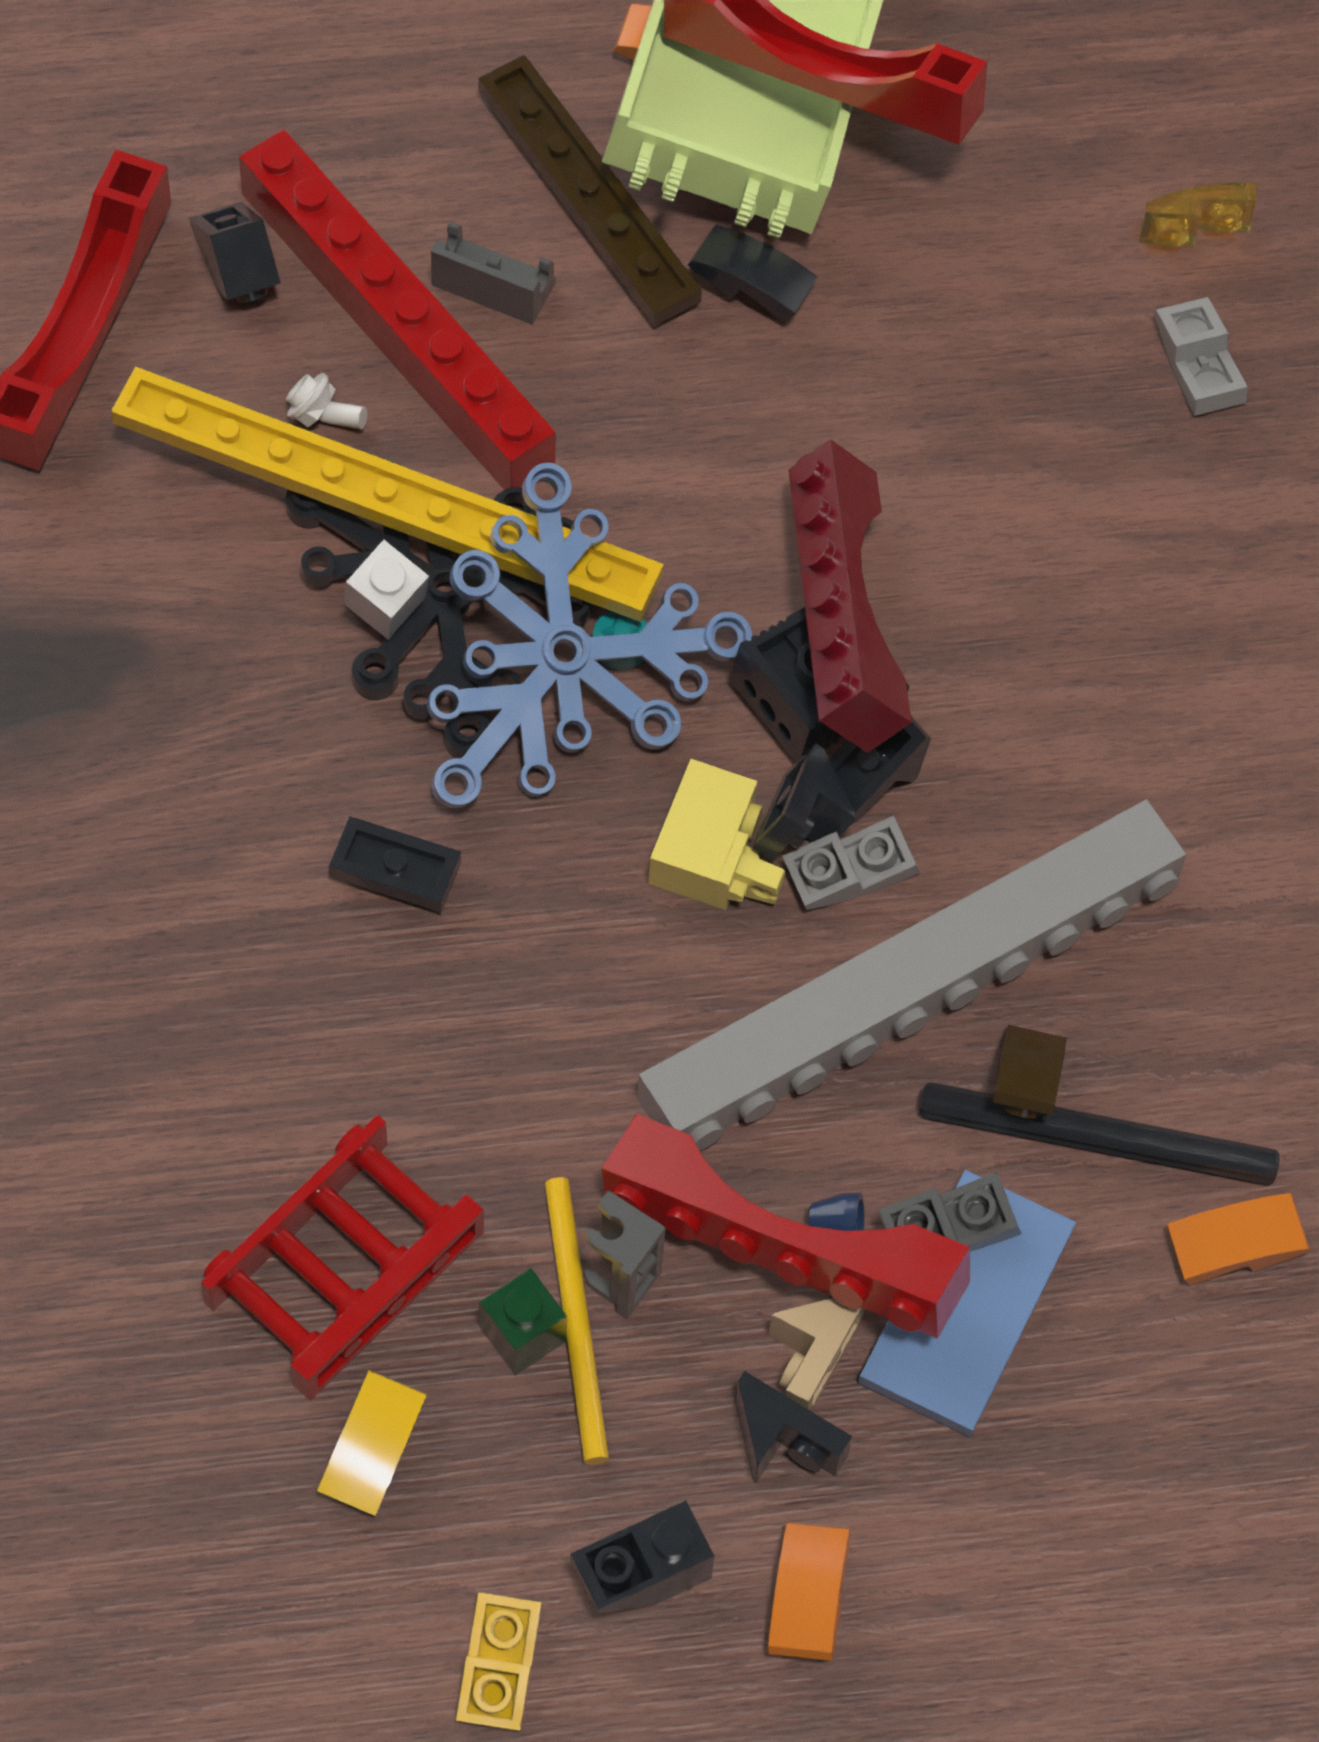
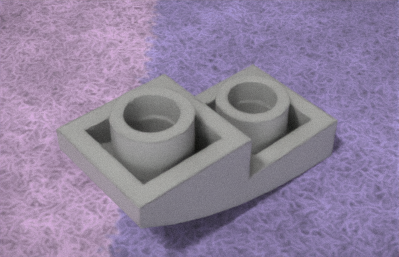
[783,815,920,910]

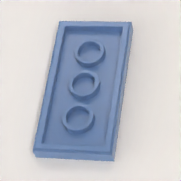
[858,1170,1076,1438]

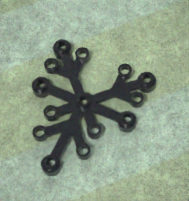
[286,487,590,758]

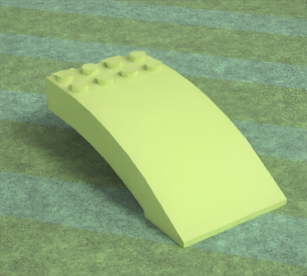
[602,0,883,239]

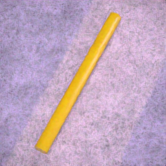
[545,1177,609,1465]

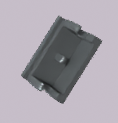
[431,221,556,325]
[584,1191,666,1320]

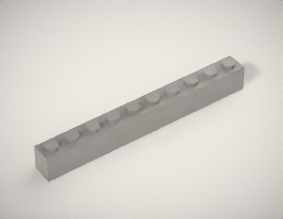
[637,799,1186,1151]

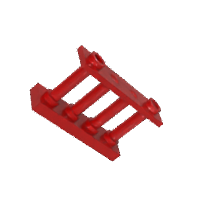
[201,1114,484,1401]

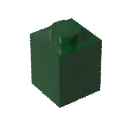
[479,1268,567,1376]

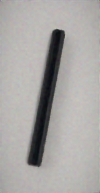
[919,1082,1280,1185]

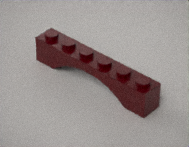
[788,439,912,753]

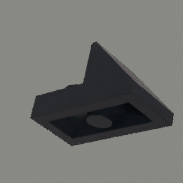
[829,716,931,821]
[753,743,856,861]
[735,1371,852,1482]

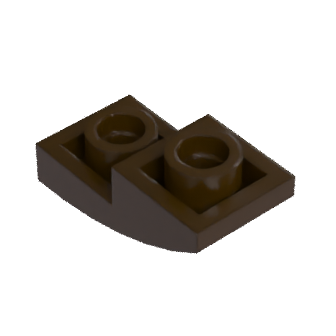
[992,1025,1067,1118]

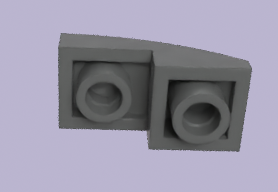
[879,1172,1021,1251]

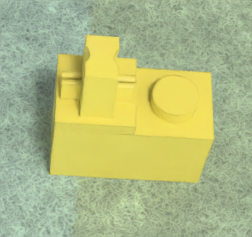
[648,759,785,910]

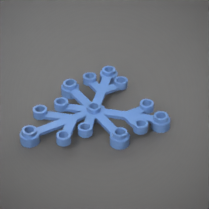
[427,463,752,809]

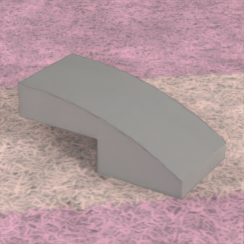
[1156,297,1248,416]

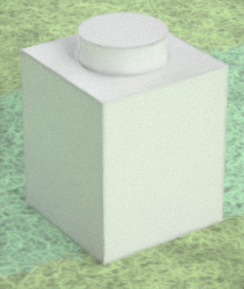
[344,540,429,640]

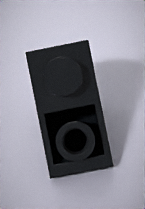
[570,1500,715,1614]

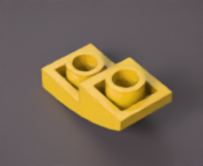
[317,1370,427,1516]
[456,1592,542,1731]

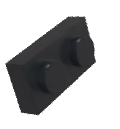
[329,816,462,912]

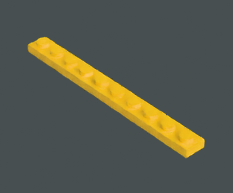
[111,367,664,622]

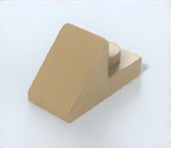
[769,1298,865,1411]

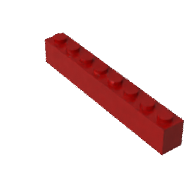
[239,129,556,490]

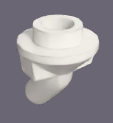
[286,373,368,429]

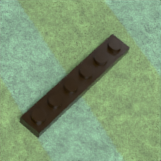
[478,54,702,326]

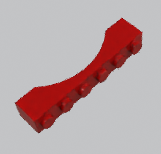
[664,0,987,145]
[0,149,171,471]
[601,1114,970,1339]

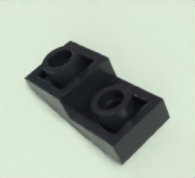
[687,224,818,323]

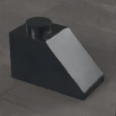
[189,202,281,303]

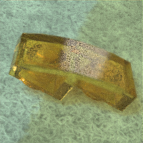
[1139,182,1257,248]

